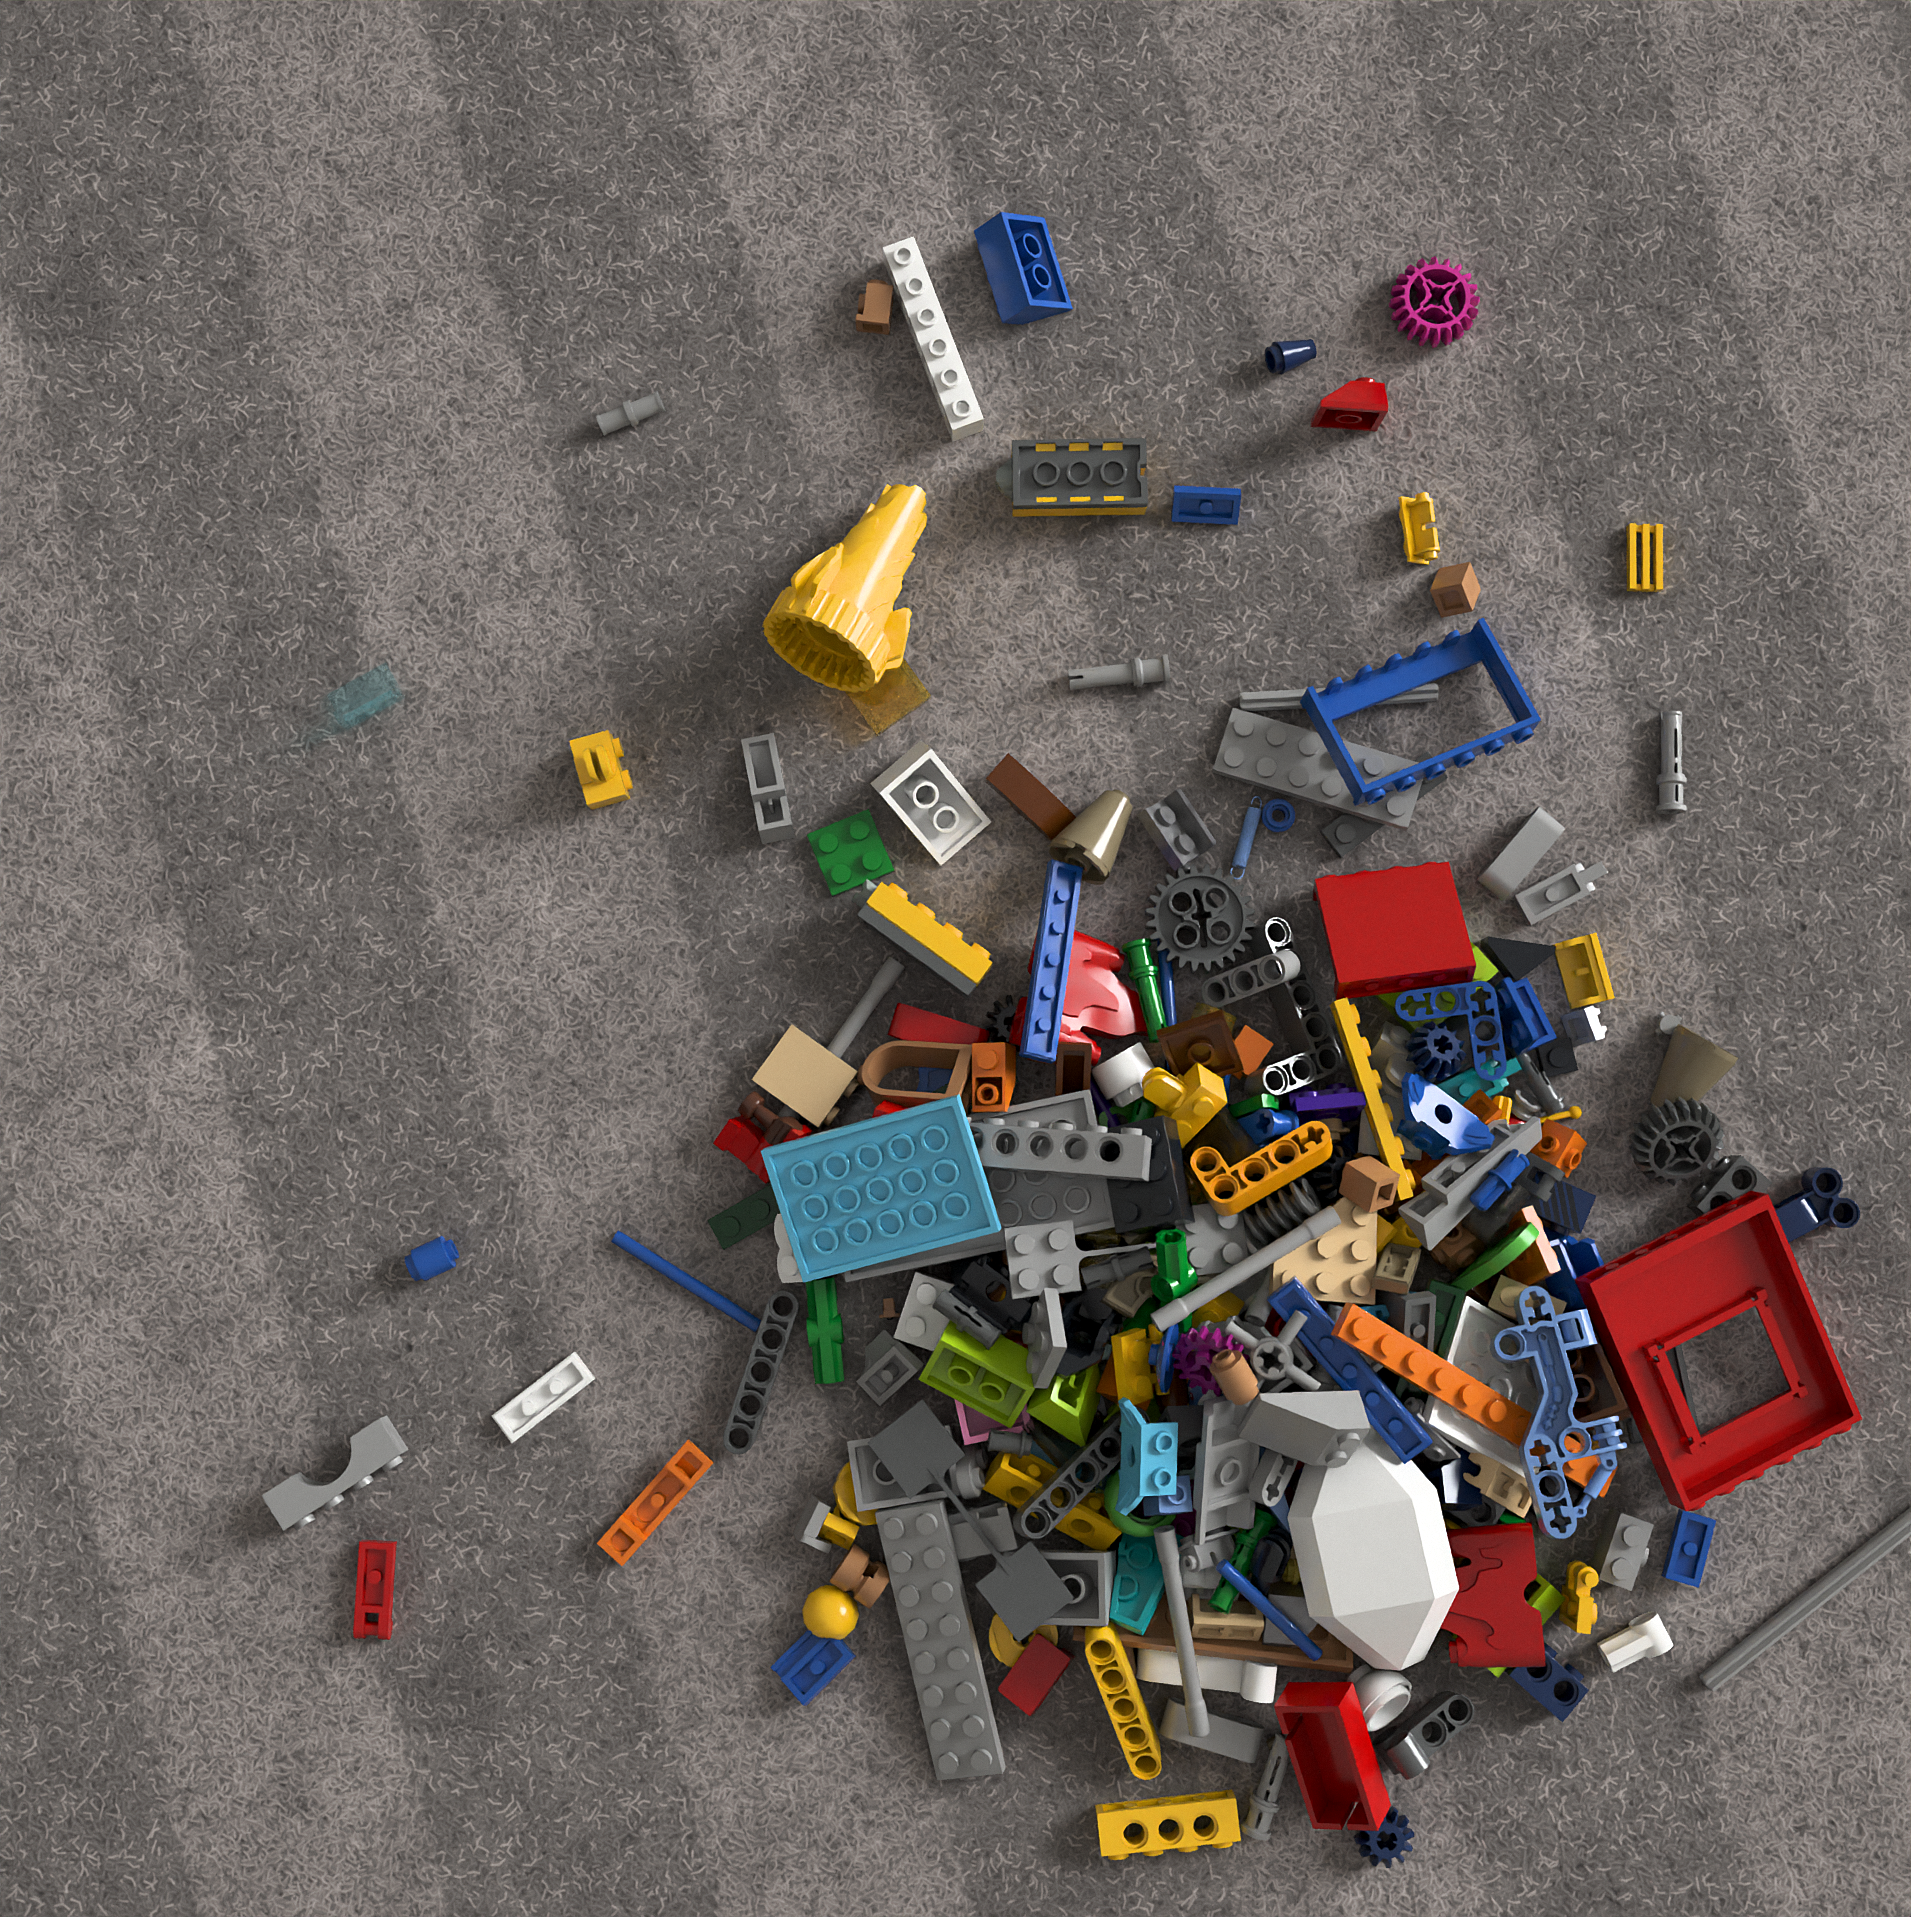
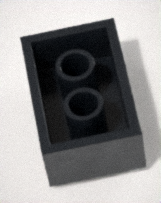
[1105,1115,1195,1237]

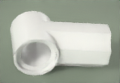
[1597,1611,1673,1673]

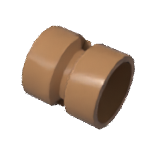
[829,1543,890,1609]

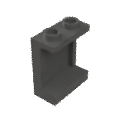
[1360,1289,1436,1352]

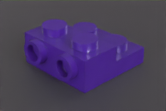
[1284,1083,1366,1126]

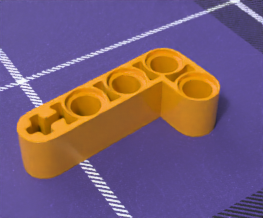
[1190,1121,1333,1216]

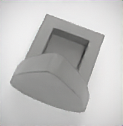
[793,1494,833,1553]

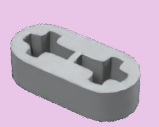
[1249,1448,1298,1507]

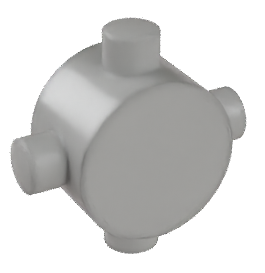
[1654,1012,1682,1036]

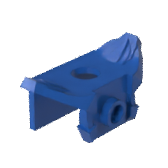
[1396,1072,1495,1160]
[1543,1226,1604,1314]

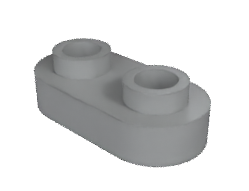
[956,1443,989,1499]

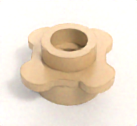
[1319,1118,1350,1143]

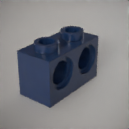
[1505,1642,1589,1722]

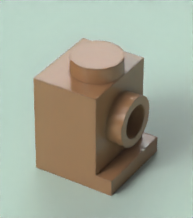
[856,279,894,335]

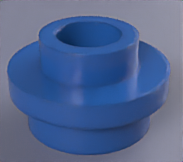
[1261,799,1295,833]

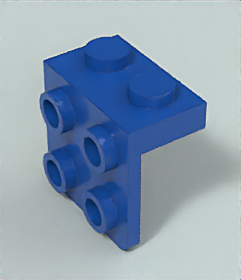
[1488,977,1557,1056]

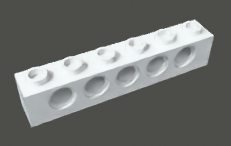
[883,236,984,442]

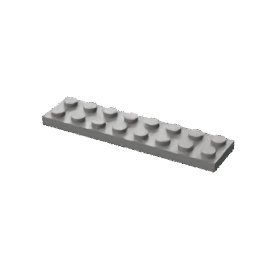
[875,1499,1006,1780]

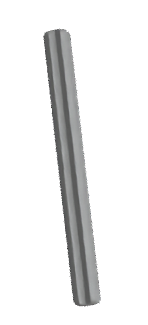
[1239,682,1438,712]

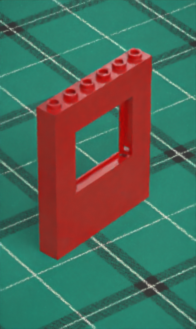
[1574,1191,1862,1512]

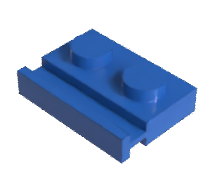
[771,1630,856,1706]

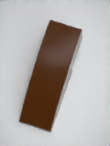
[986,753,1076,841]
[1055,1042,1092,1096]

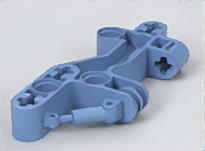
[1489,1286,1627,1539]

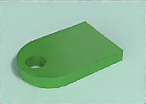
[1451,1221,1540,1292]

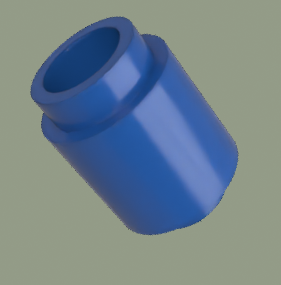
[404,1236,459,1281]

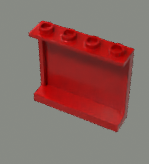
[1312,862,1476,1000]

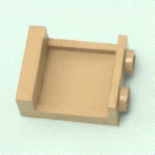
[752,1024,859,1128]

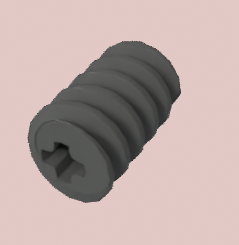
[1242,1178,1322,1245]

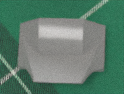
[856,1329,924,1406]

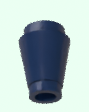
[1265,339,1317,375]

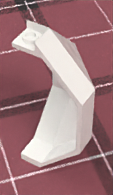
[1287,1423,1459,1671]

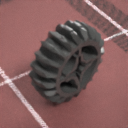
[1629,1097,1725,1186]

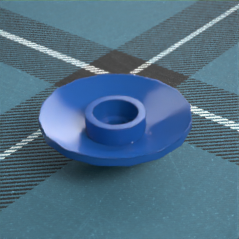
[1148,1323,1179,1393]

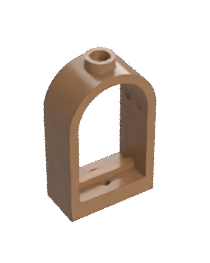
[857,1040,972,1116]

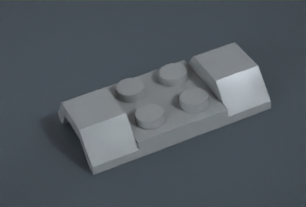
[1192,1395,1260,1546]

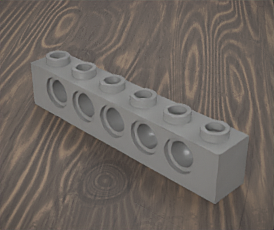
[967,1117,1152,1182]

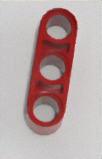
[887,1003,991,1045]

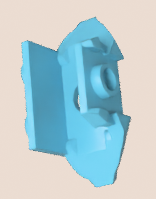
[1115,1397,1178,1516]

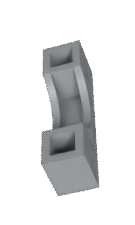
[261,1415,408,1531]

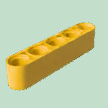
[1085,1620,1162,1780]

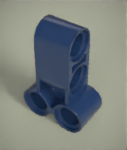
[1773,1167,1860,1242]

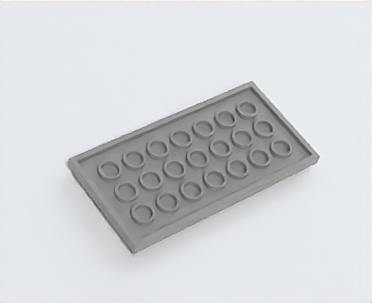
[844,1089,1115,1283]

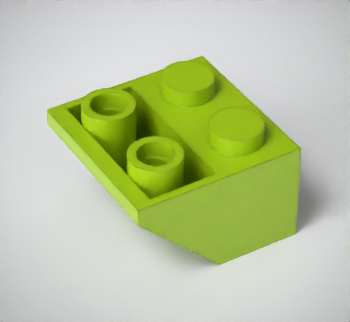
[1026,1364,1101,1447]

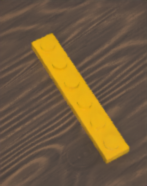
[1329,997,1416,1202]

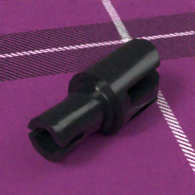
[1244,1528,1293,1604]

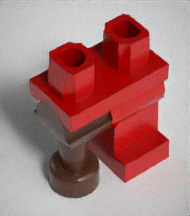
[713,1091,812,1184]

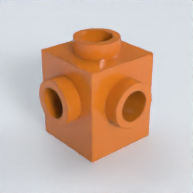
[1529,1119,1587,1178]

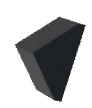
[1480,936,1556,983]

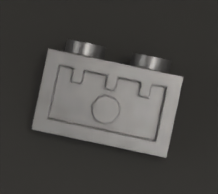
[1137,789,1216,871]

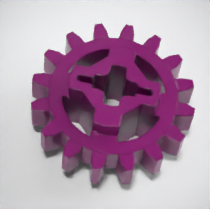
[1172,1326,1250,1397]

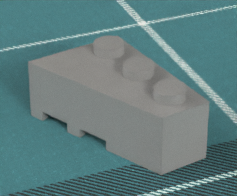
[947,1498,1018,1562]

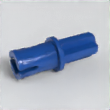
[1470,1149,1530,1211]

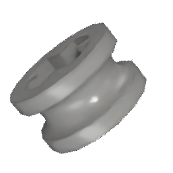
[1511,1089,1541,1121]

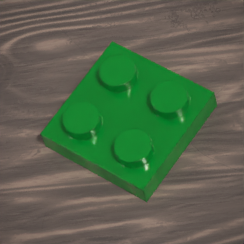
[807,809,895,897]

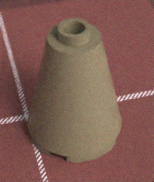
[1048,789,1133,885]
[1650,1024,1738,1108]

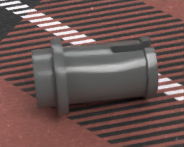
[987,1428,1032,1459]

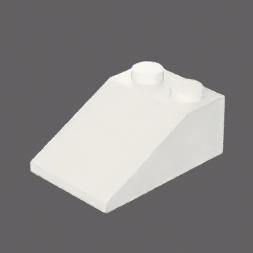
[870,740,991,865]

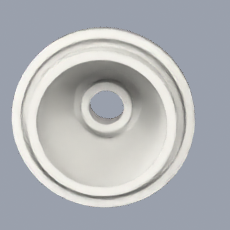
[1347,1664,1412,1731]

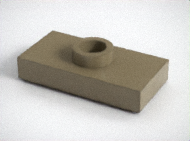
[1372,1242,1421,1295]

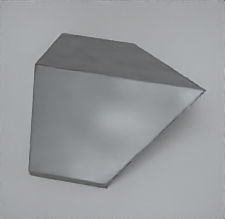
[1262,1578,1318,1648]

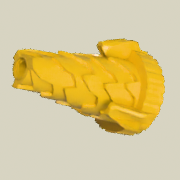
[762,484,927,692]

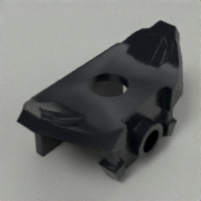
[949,1253,1039,1334]
[1055,1286,1123,1379]

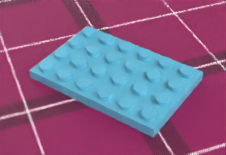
[761,1094,1002,1283]

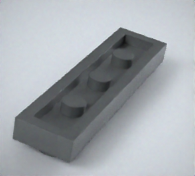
[1320,751,1448,858]

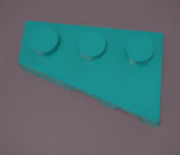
[1109,1532,1185,1636]

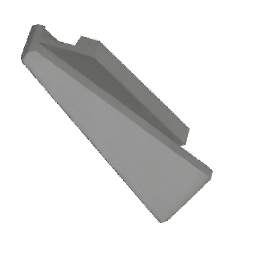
[1398,1116,1542,1251]

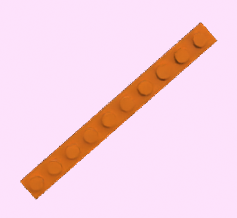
[1331,1302,1618,1498]

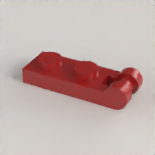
[353,1540,397,1640]

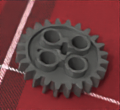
[1145,864,1255,974]

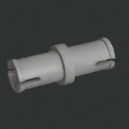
[596,391,666,436]

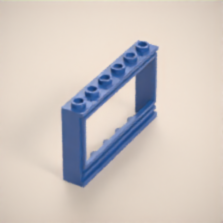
[1300,618,1541,806]

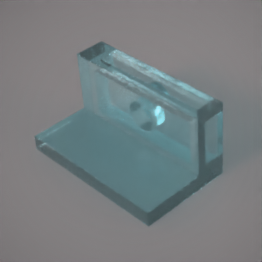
[327,662,406,730]

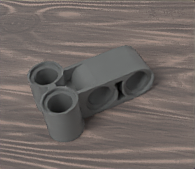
[1372,1691,1474,1780]

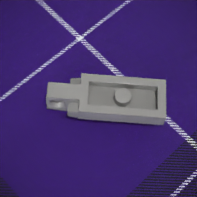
[1512,861,1608,926]

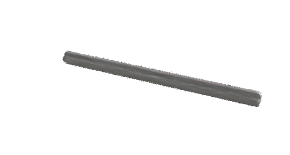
[1699,1507,1911,1691]

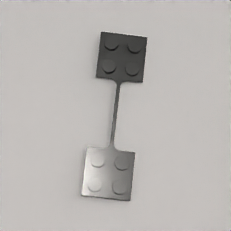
[868,1399,1074,1642]

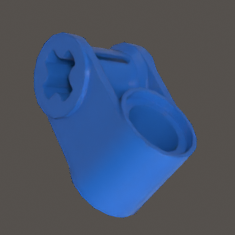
[1234,1108,1299,1158]

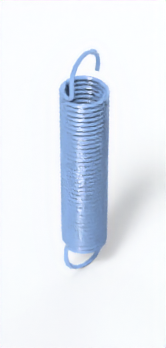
[1230,796,1262,880]

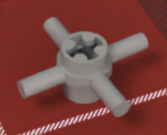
[1223,1310,1321,1407]

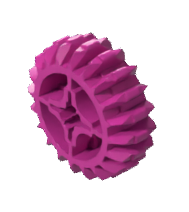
[1389,256,1480,348]

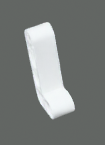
[1135,1648,1277,1703]

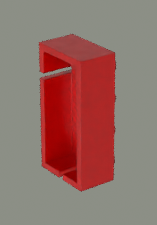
[1274,1682,1391,1831]

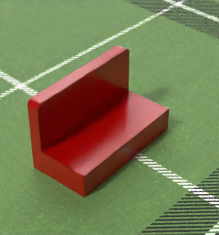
[998,1633,1075,1716]

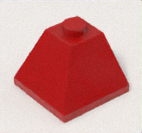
[1311,377,1388,431]

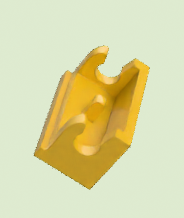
[1553,933,1615,1010]

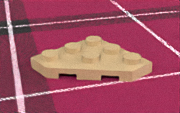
[1269,1197,1377,1306]

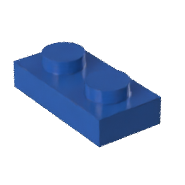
[1171,485,1241,525]
[1661,1509,1716,1588]

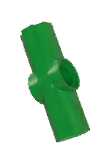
[1150,1228,1198,1334]
[805,1277,845,1384]

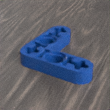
[1395,981,1507,1081]

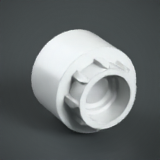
[1091,1042,1155,1108]

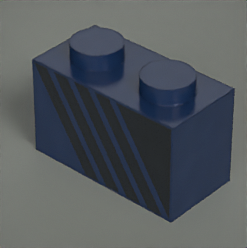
[1510,1171,1596,1237]

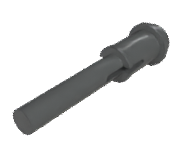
[1500,1021,1566,1117]

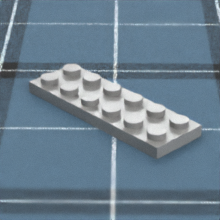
[1212,708,1423,831]

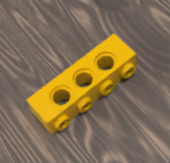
[982,1452,1122,1550]
[1095,1789,1241,1860]

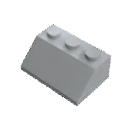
[1004,1549,1116,1626]

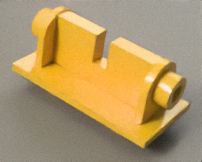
[1398,492,1440,565]

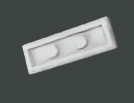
[492,1352,595,1443]

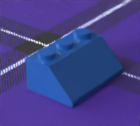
[974,212,1073,325]

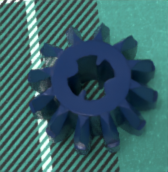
[1404,1021,1467,1081]
[1354,1806,1414,1868]

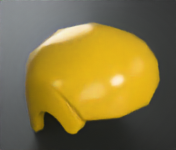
[802,1585,859,1640]

